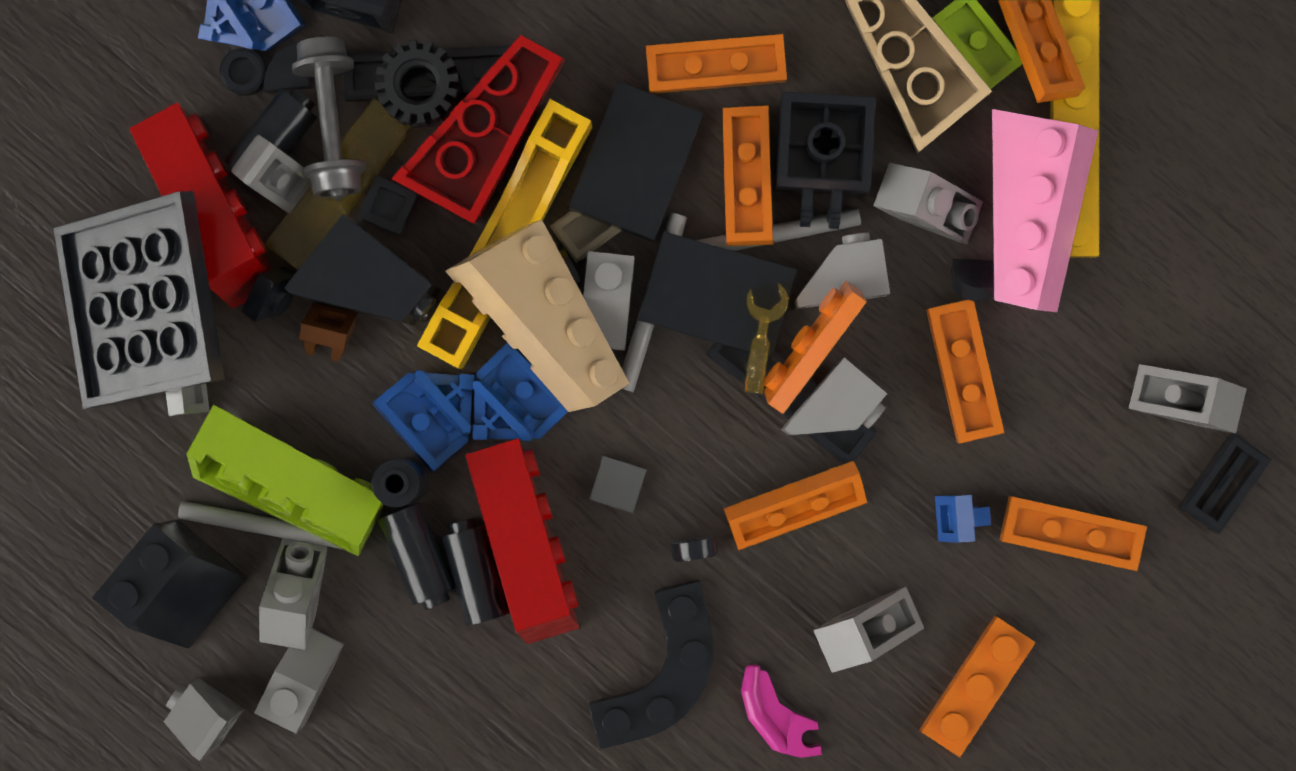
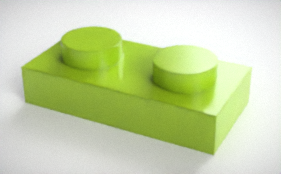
[932,0,1022,90]

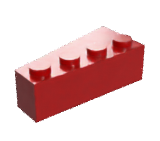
[391,35,566,224]
[129,102,273,309]
[465,438,580,644]

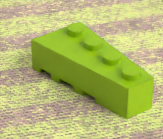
[186,404,384,556]

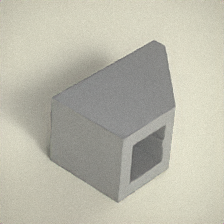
[873,163,983,244]
[259,538,327,650]

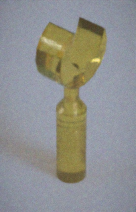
[744,283,788,394]

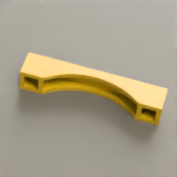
[417,99,593,370]

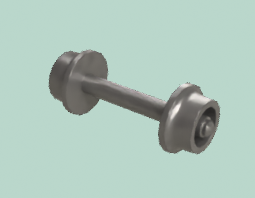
[292,34,366,202]

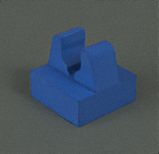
[935,494,991,543]

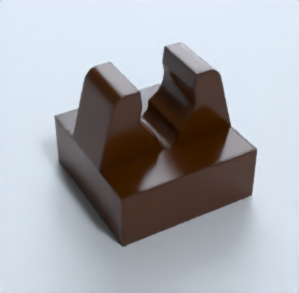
[299,302,358,361]

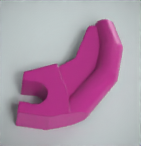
[741,664,822,758]

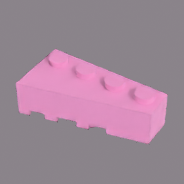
[992,109,1098,312]

